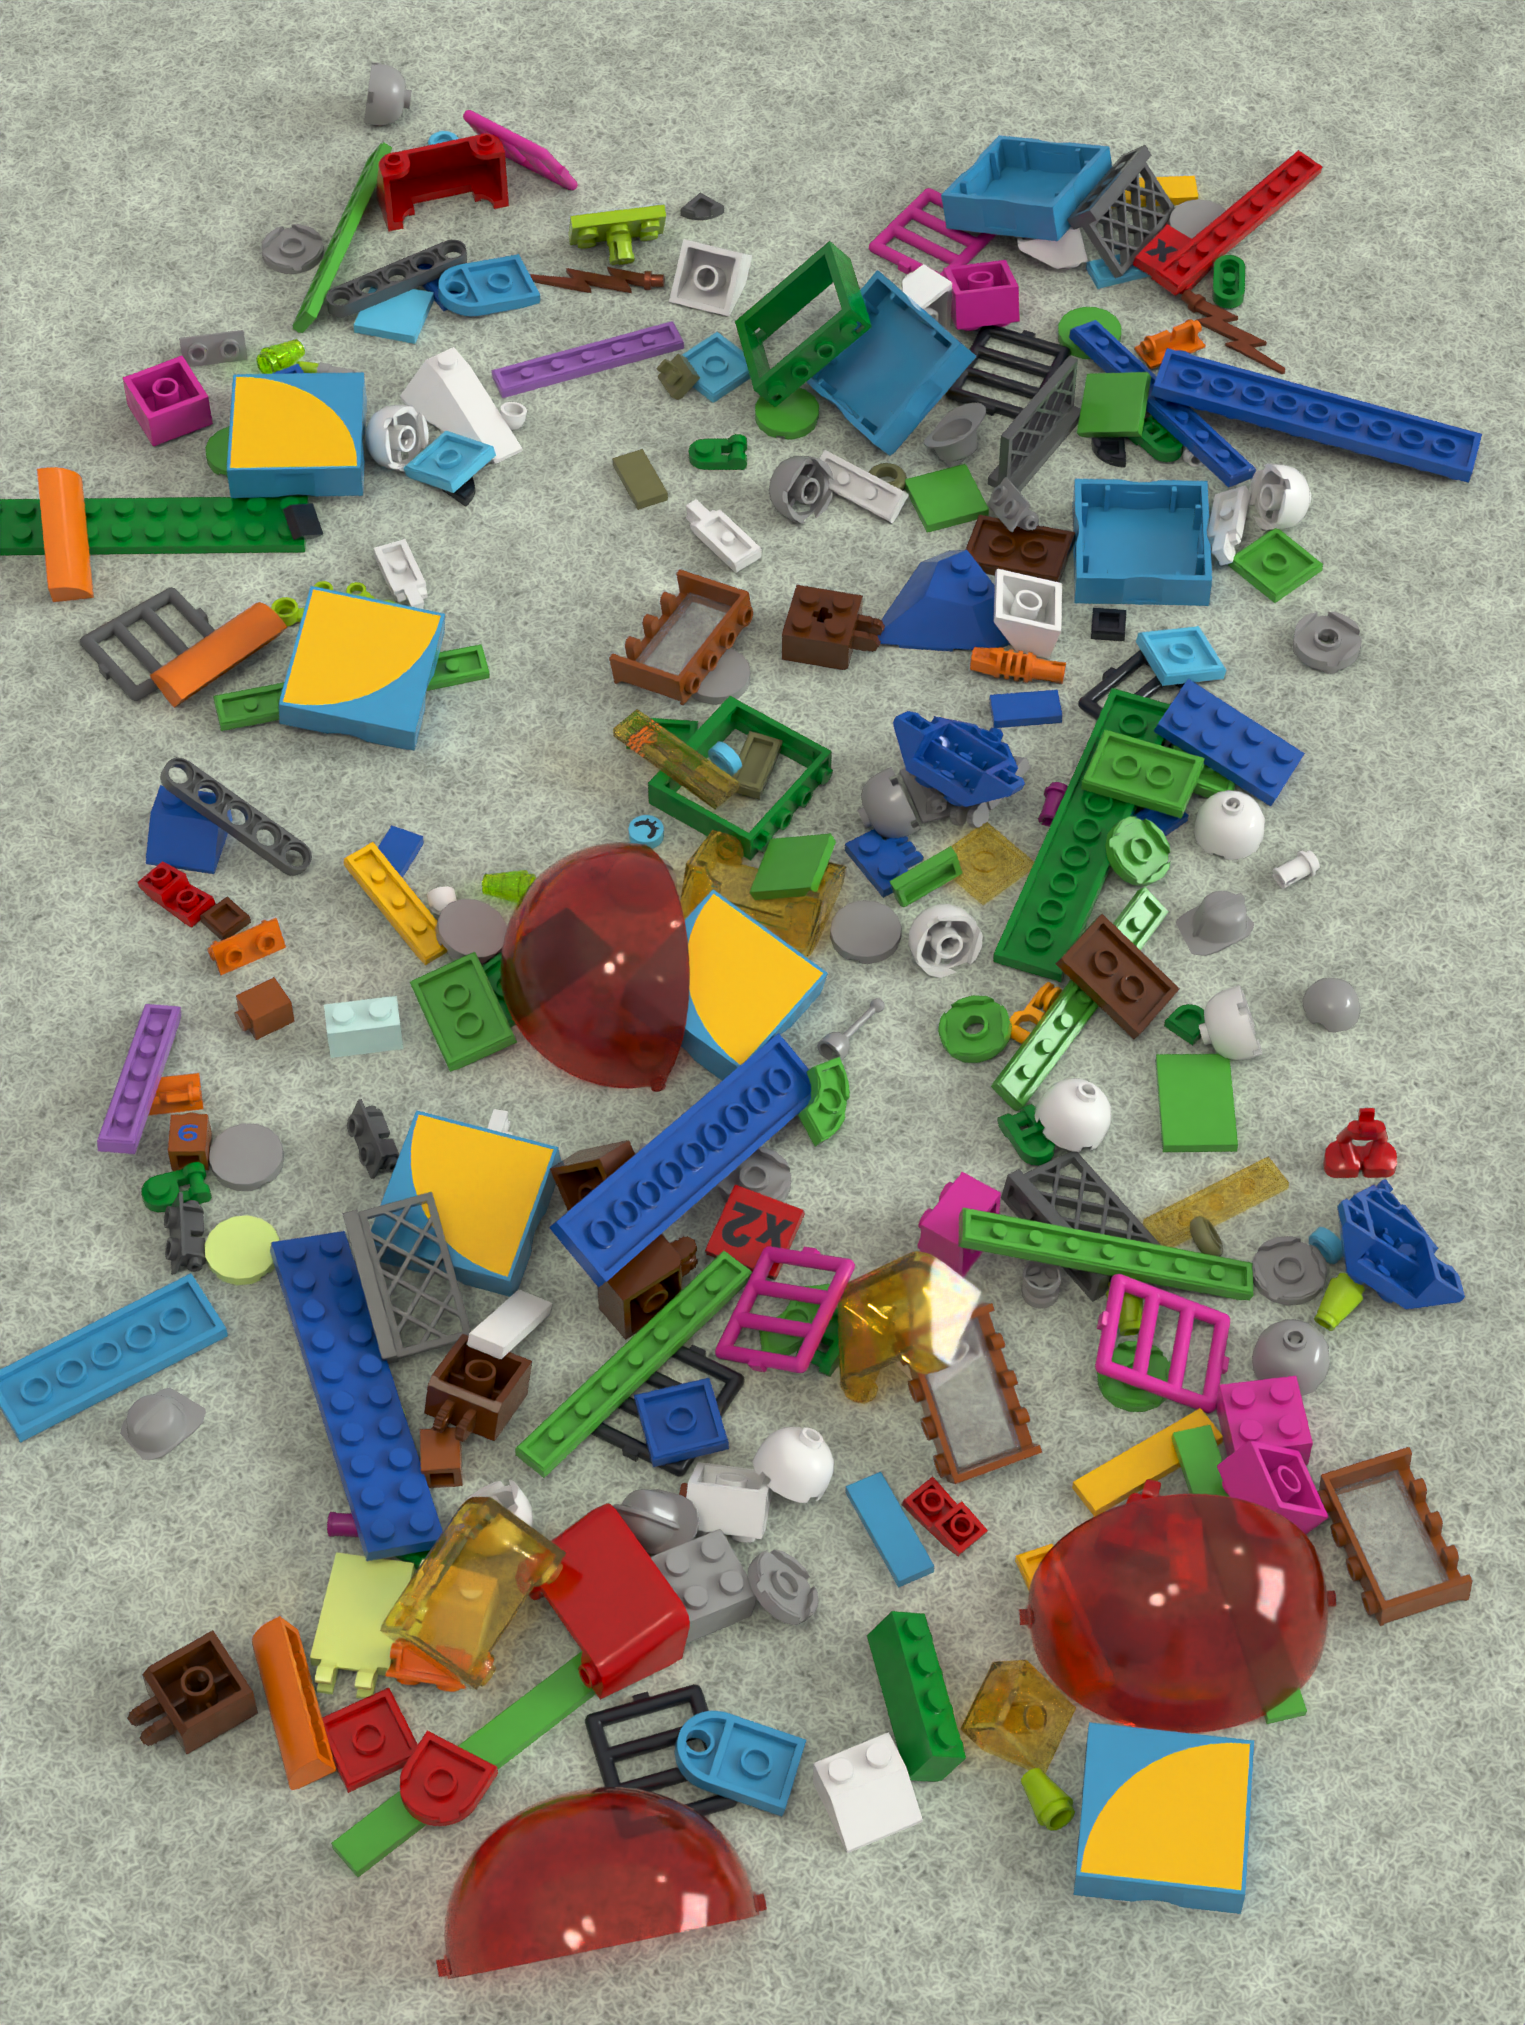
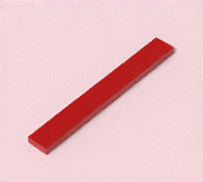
[1151,150,1323,296]

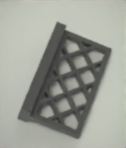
[1067,145,1175,279]
[988,356,1081,492]
[1001,1151,1161,1302]
[342,1192,471,1364]

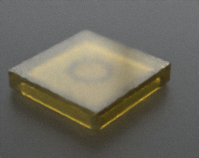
[951,822,1034,905]

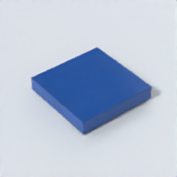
[634,1378,729,1467]

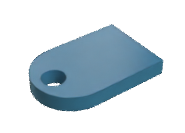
[438,254,541,316]
[674,1711,806,1817]

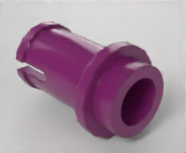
[1038,782,1068,827]
[327,1512,359,1538]

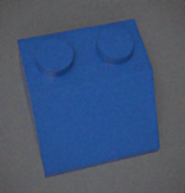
[146,785,233,874]

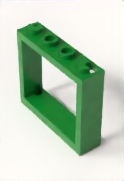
[735,241,872,407]
[648,696,833,861]

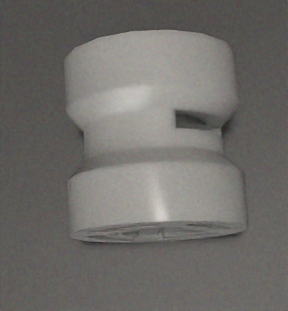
[1021,1261,1061,1309]

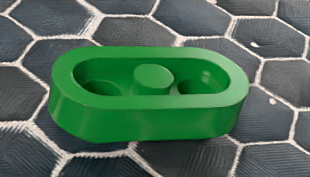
[1212,255,1245,309]

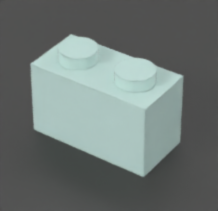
[324,996,403,1058]

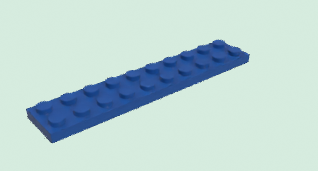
[1151,348,1482,483]
[549,1033,811,1288]
[270,1231,445,1561]

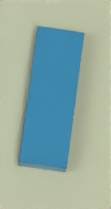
[845,1472,934,1588]

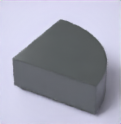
[680,192,724,220]

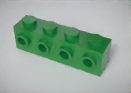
[867,1611,966,1782]

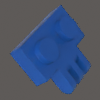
[845,829,924,898]

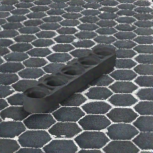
[326,240,467,318]
[160,757,312,876]

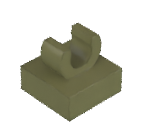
[656,353,700,400]

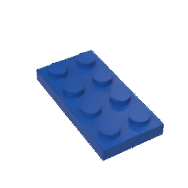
[1154,679,1305,806]

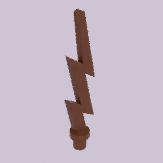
[530,267,665,293]
[1181,289,1285,374]

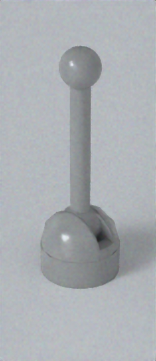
[817,998,885,1061]

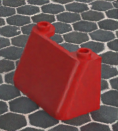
[376,133,509,232]
[515,1503,690,1700]

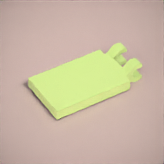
[310,1552,415,1699]

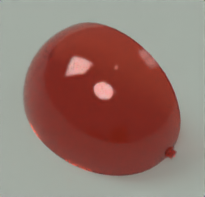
[500,842,690,1092]
[1019,1494,1336,1733]
[436,1787,767,1979]

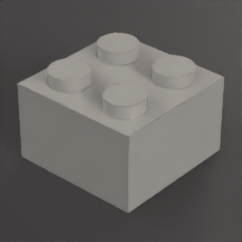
[651,1529,757,1644]

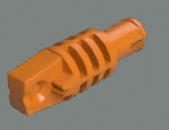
[970,647,1066,684]

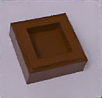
[200,896,251,941]

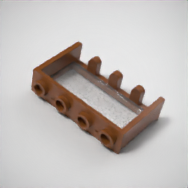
[609,569,753,706]
[895,1302,1042,1484]
[1317,1447,1473,1626]

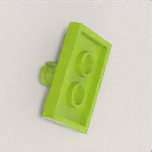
[568,204,666,266]

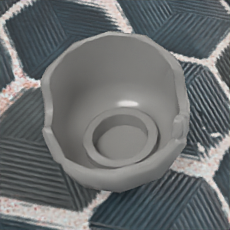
[1302,978,1361,1033]

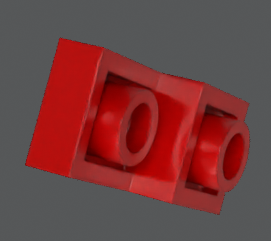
[137,861,216,928]
[901,1476,988,1556]

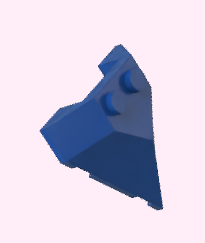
[878,550,1010,652]
[893,711,1025,807]
[1337,1179,1465,1310]

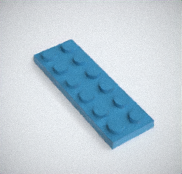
[0,1273,228,1443]

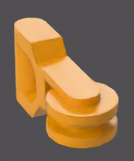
[1010,982,1062,1044]

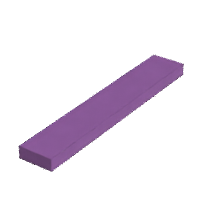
[491,321,684,398]
[97,1004,181,1154]

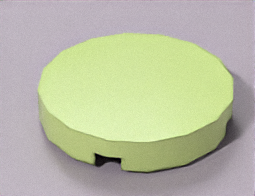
[205,1215,280,1285]

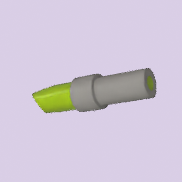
[295,361,355,373]

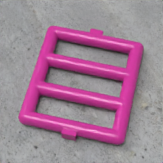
[463,110,577,190]
[869,188,997,277]
[715,1246,855,1373]
[1095,1274,1230,1414]

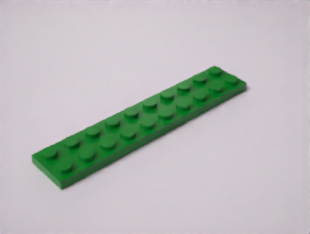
[0,496,309,556]
[993,688,1171,982]

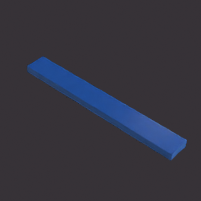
[1069,320,1256,488]

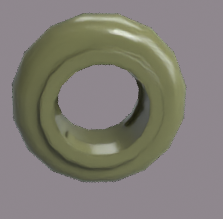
[868,463,907,491]
[1190,1216,1223,1256]

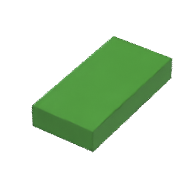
[889,846,963,907]

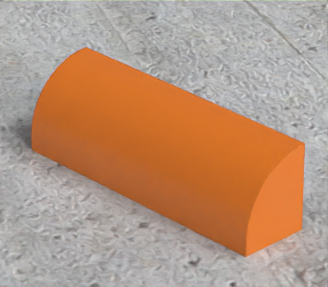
[37,467,94,602]
[149,602,287,708]
[252,1616,336,1790]

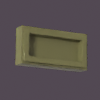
[612,449,668,510]
[727,731,783,800]

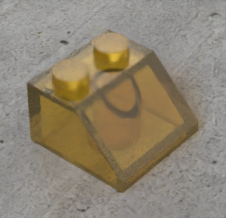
[960,1659,1076,1773]

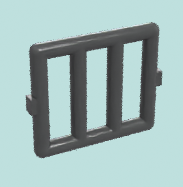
[80,587,215,701]

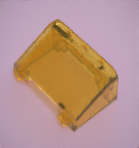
[679,830,847,958]
[837,1251,981,1404]
[380,1497,566,1690]

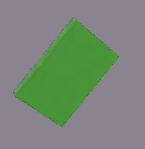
[1081,730,1205,818]
[410,952,517,1072]
[1155,1054,1238,1152]

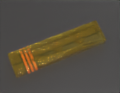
[613,709,739,810]
[1143,1156,1289,1247]

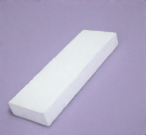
[820,450,909,523]
[467,1289,552,1359]

